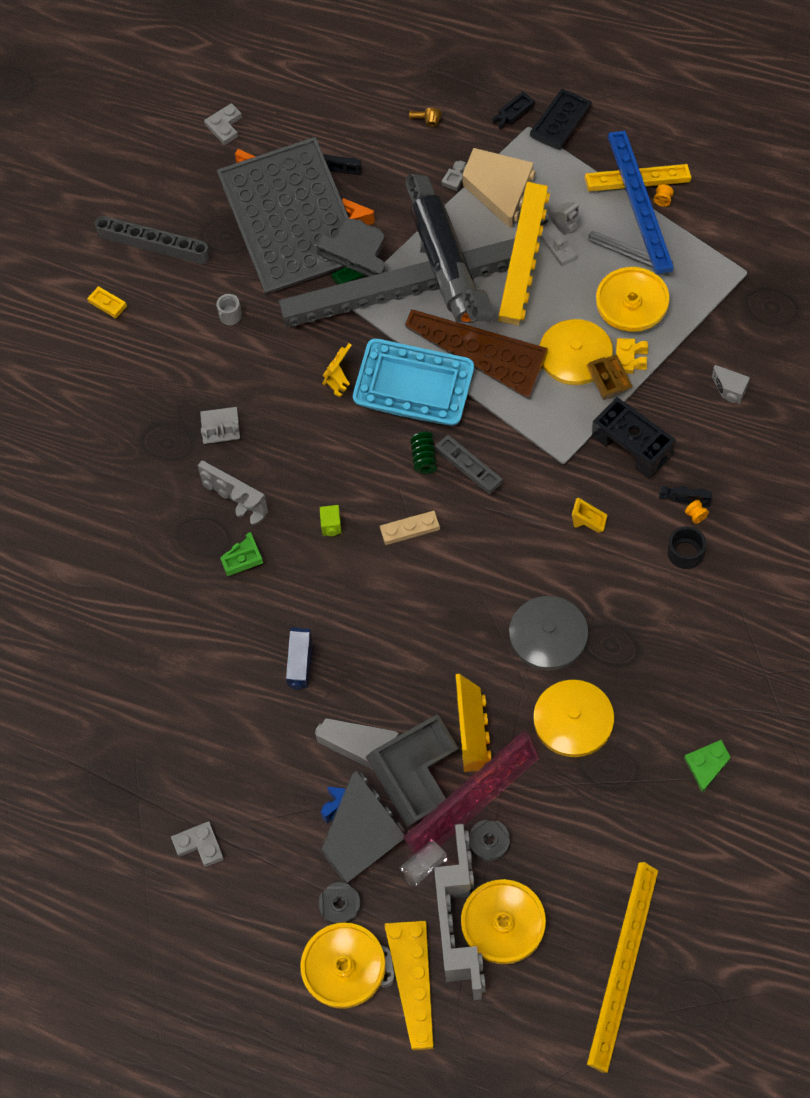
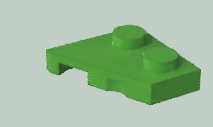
[684,740,730,792]

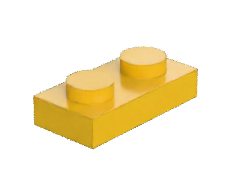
[87,286,127,318]

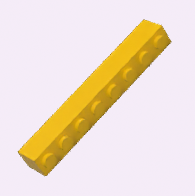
[498,182,550,326]

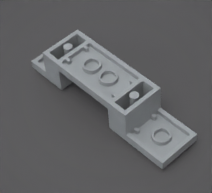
[434,824,486,1000]

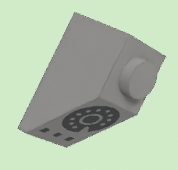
[712,365,750,404]

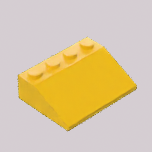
[456,674,492,772]

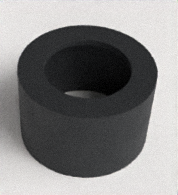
[667,526,706,569]

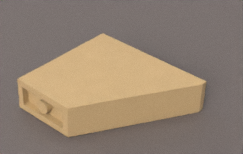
[463,148,536,228]

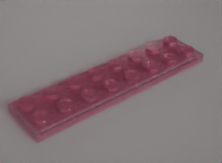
[403,731,539,864]

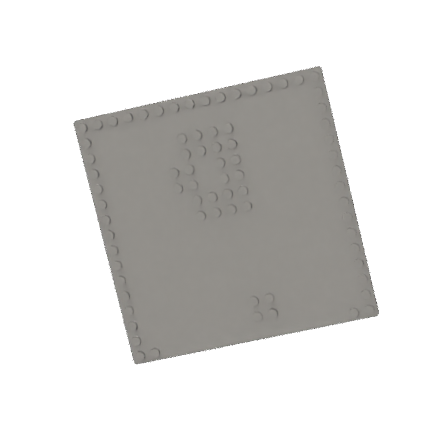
[352,127,747,464]

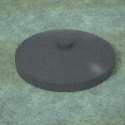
[509,596,588,670]

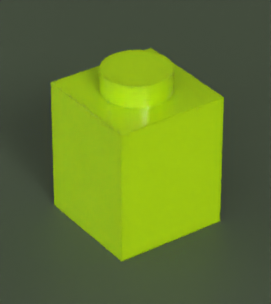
[320,505,342,536]

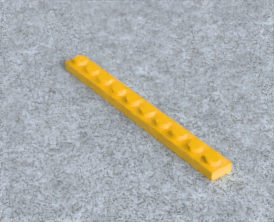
[587,862,658,1073]

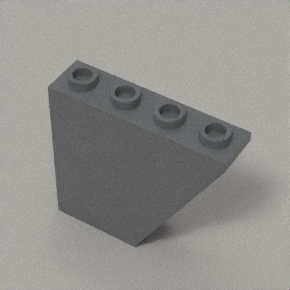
[320,771,406,883]

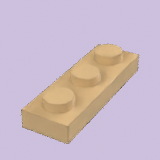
[380,511,440,545]

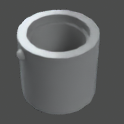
[216,294,242,325]

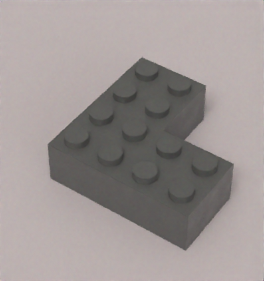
[366,714,459,827]

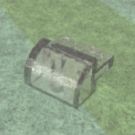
[399,841,447,886]

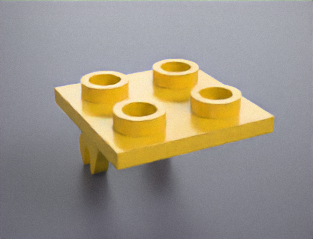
[322,343,352,397]

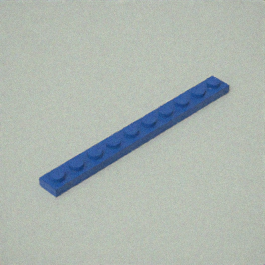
[608,131,674,274]

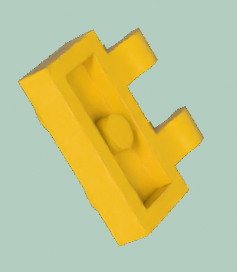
[616,338,648,374]

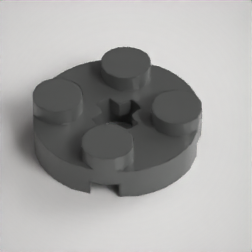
[469,820,510,862]
[318,882,361,924]

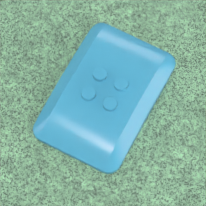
[353,339,474,425]

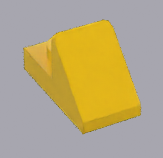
[572,498,607,533]

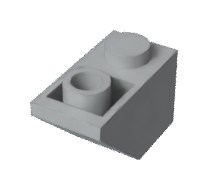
[551,202,579,235]

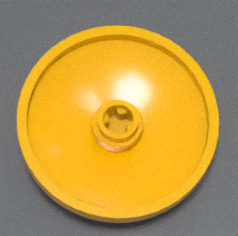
[596,267,669,332]
[539,319,613,385]
[534,680,614,757]
[461,879,546,964]
[301,923,386,1009]

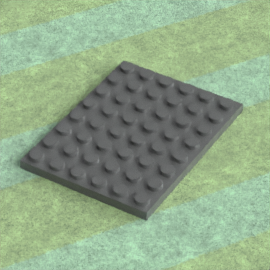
[217,137,349,295]

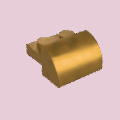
[586,354,633,400]

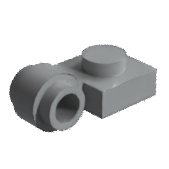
[441,160,467,191]

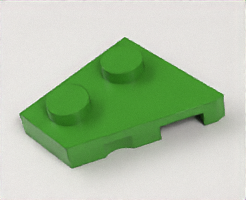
[220,532,263,576]

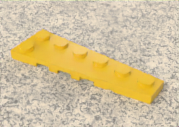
[385,921,433,1050]

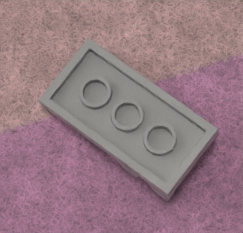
[198,460,268,525]

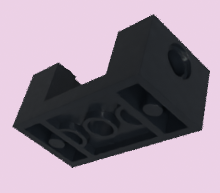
[592,397,676,479]

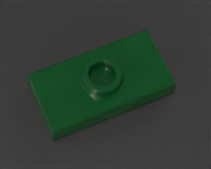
[331,267,368,285]

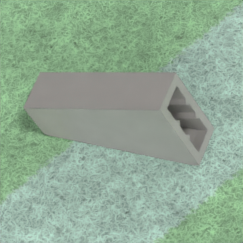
[315,718,399,770]

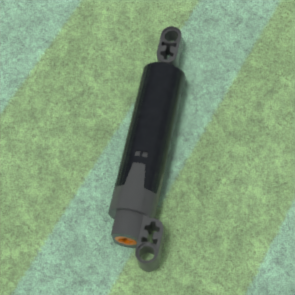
[406,173,493,323]

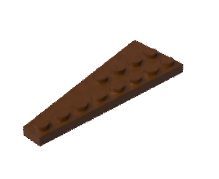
[405,309,548,399]

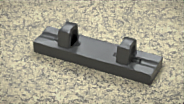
[435,435,503,495]

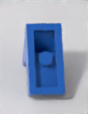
[320,787,345,823]

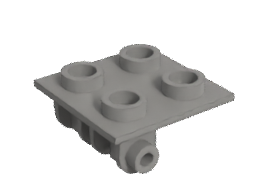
[200,407,240,444]

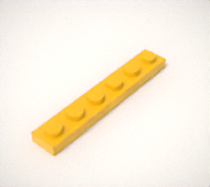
[584,164,691,192]

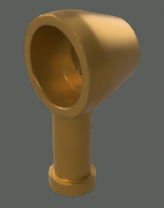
[409,108,442,127]

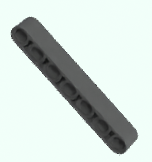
[94,216,210,264]

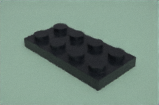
[530,89,592,150]

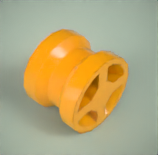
[653,184,674,207]
[685,500,709,524]

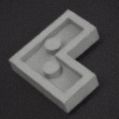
[204,103,242,145]
[171,821,224,867]

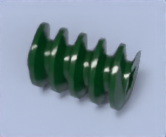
[410,431,437,474]

